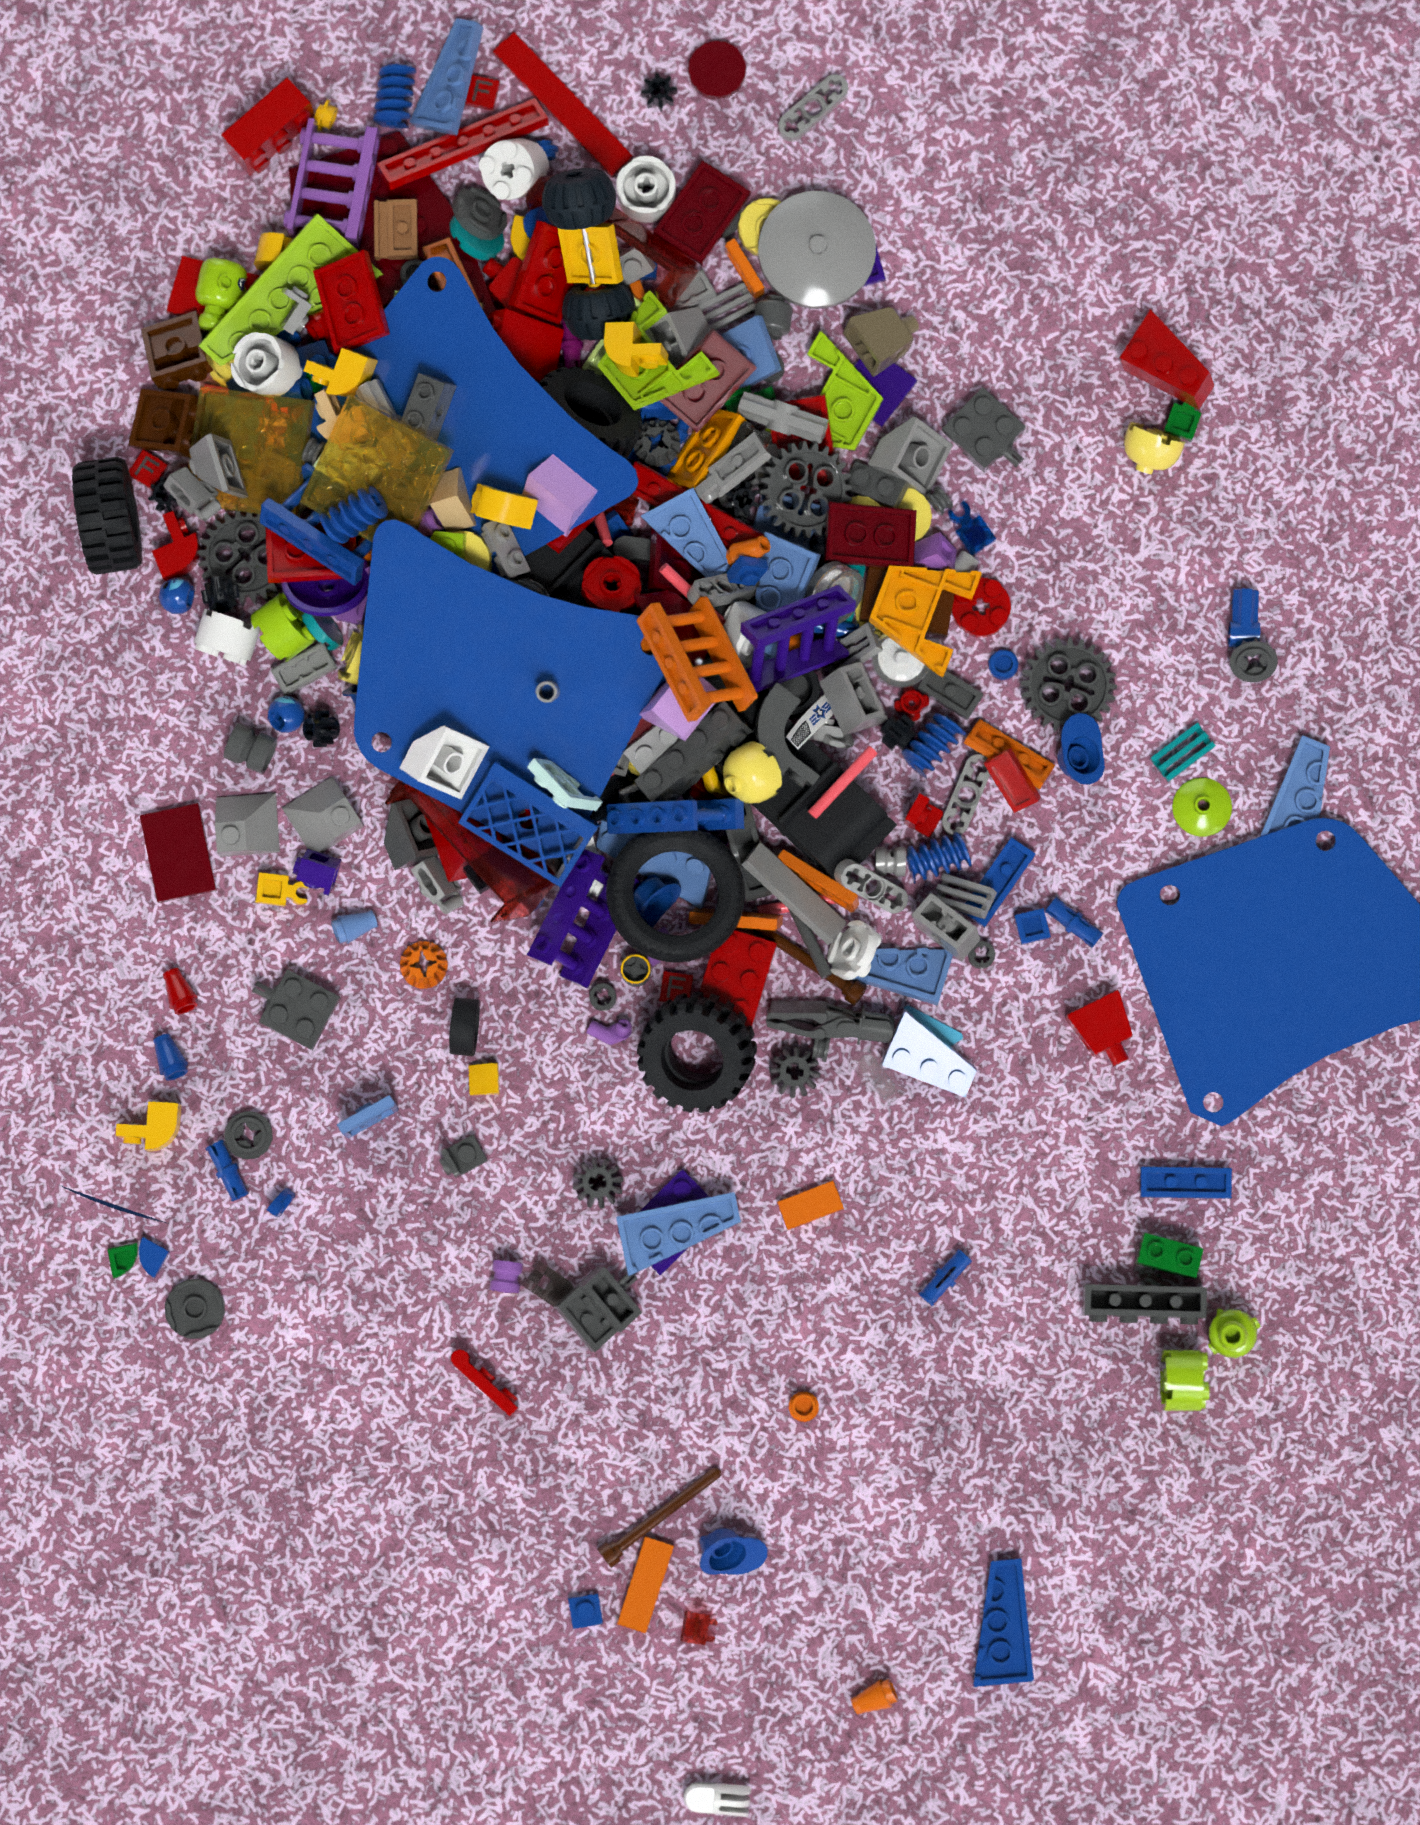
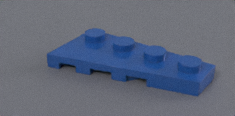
[973,1558,1034,1687]

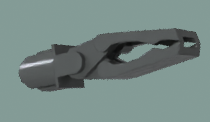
[766,1001,895,1045]

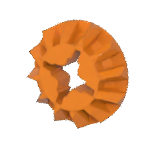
[400,941,448,989]

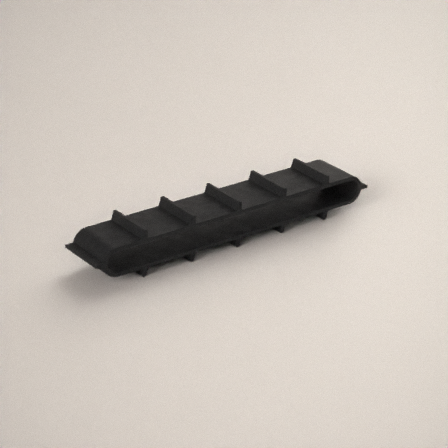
[517,529,897,880]

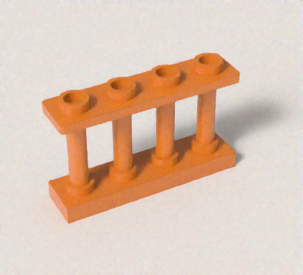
[636,596,758,722]

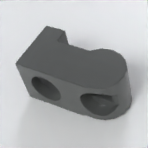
[608,536,651,574]

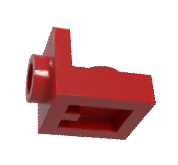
[904,793,943,838]

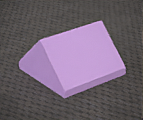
[522,454,598,537]
[639,677,717,741]

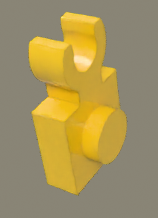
[255,872,309,907]

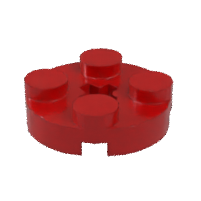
[581,556,642,613]
[952,577,1011,638]

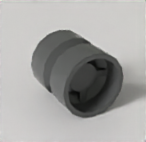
[223,723,278,774]

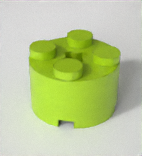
[251,593,316,662]
[1160,1350,1209,1411]

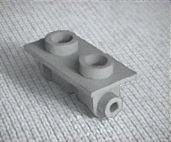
[481,521,531,581]

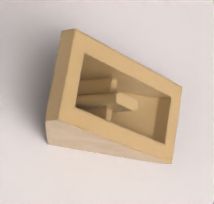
[430,468,476,532]

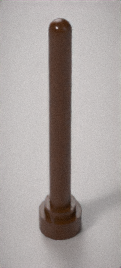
[751,929,868,1006]
[597,1467,721,1568]

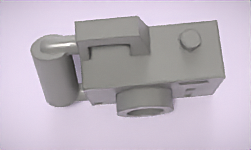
[163,467,221,521]
[797,715,854,749]
[411,856,464,914]

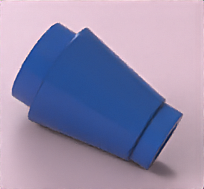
[153,1034,188,1081]

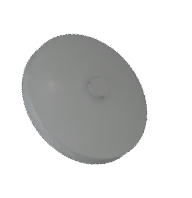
[758,191,876,309]

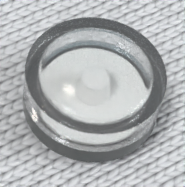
[805,561,864,624]
[871,634,929,689]

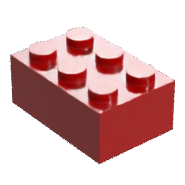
[221,77,315,176]
[699,930,777,1027]

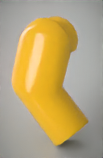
[702,767,733,799]

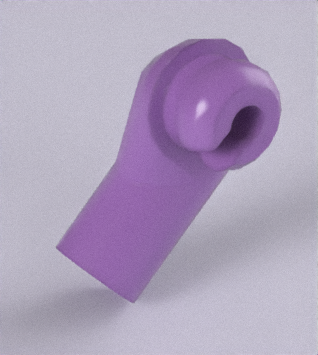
[586,1019,632,1045]

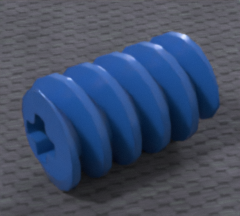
[373,64,417,129]
[319,486,388,544]
[901,713,967,779]
[906,832,972,884]

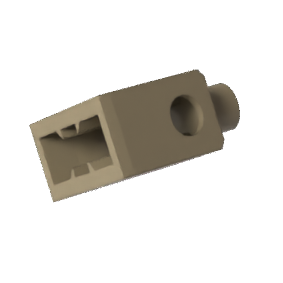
[843,307,919,377]

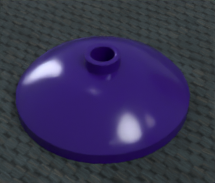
[281,558,369,616]

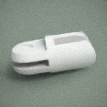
[683,1782,751,1817]

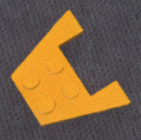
[869,565,982,677]

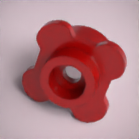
[894,686,930,721]

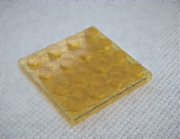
[188,386,315,516]
[300,395,454,543]

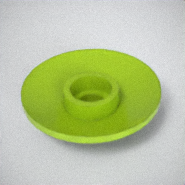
[1172,778,1232,837]

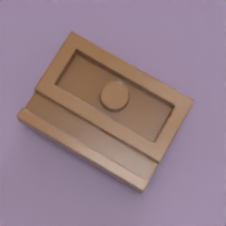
[374,199,418,260]

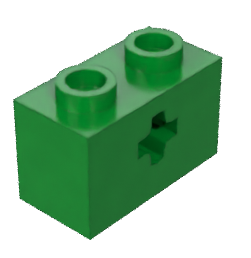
[1135,1233,1204,1279]

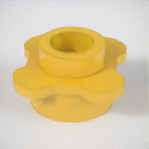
[314,99,338,131]

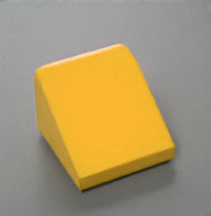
[468,1063,500,1096]

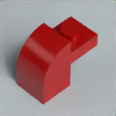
[152,511,201,581]

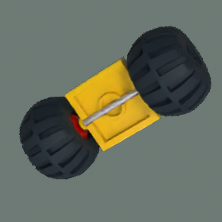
[542,168,635,340]

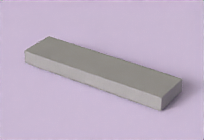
[741,842,847,945]

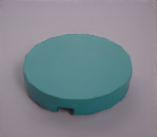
[449,215,505,260]
[298,609,344,651]

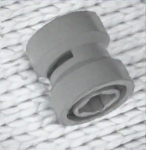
[875,846,906,877]

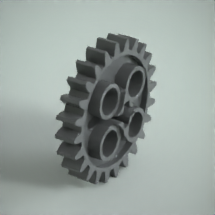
[757,441,853,538]
[198,509,282,606]
[1020,637,1117,733]

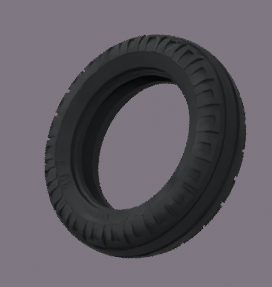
[606,828,745,962]

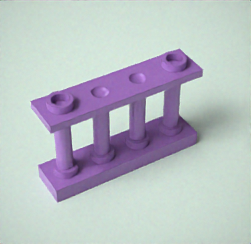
[283,118,381,249]

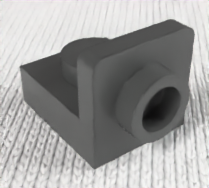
[439,1135,488,1179]

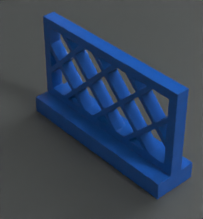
[458,761,600,887]

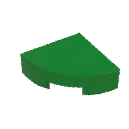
[107,1243,138,1279]

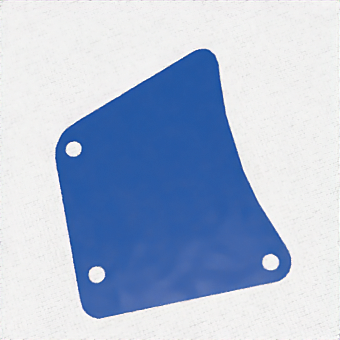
[285,257,638,574]
[354,520,664,858]
[1117,818,1420,1127]

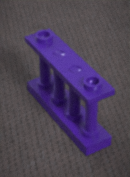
[740,585,856,693]
[527,849,640,988]

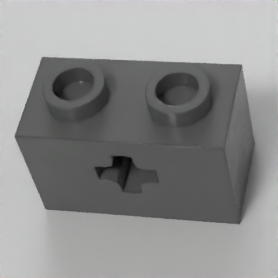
[398,373,457,442]

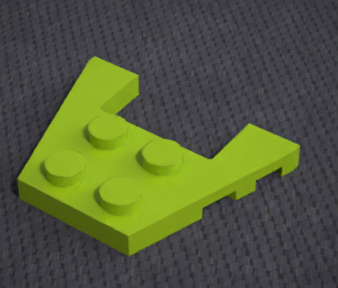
[597,290,720,411]
[765,331,884,451]

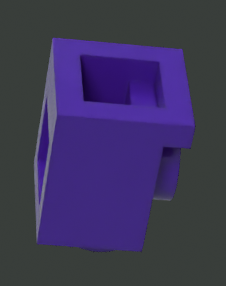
[293,849,342,896]

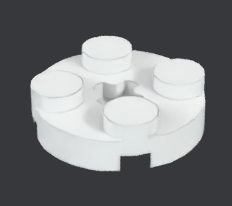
[827,920,881,980]

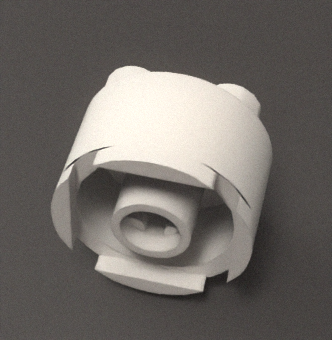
[479,138,549,200]
[616,156,676,223]
[231,332,302,399]
[193,609,261,666]

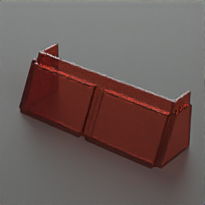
[525,175,699,308]
[385,780,555,922]

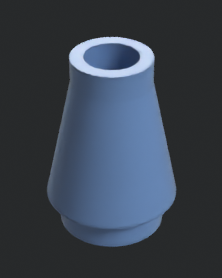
[331,910,378,944]

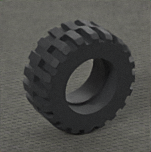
[539,366,642,459]
[72,457,142,575]
[637,992,757,1113]

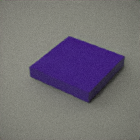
[854,359,918,428]

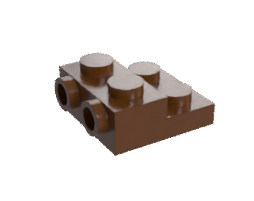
[141,311,214,390]
[128,389,205,458]

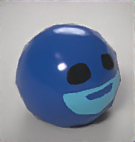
[158,577,195,614]
[267,696,305,733]

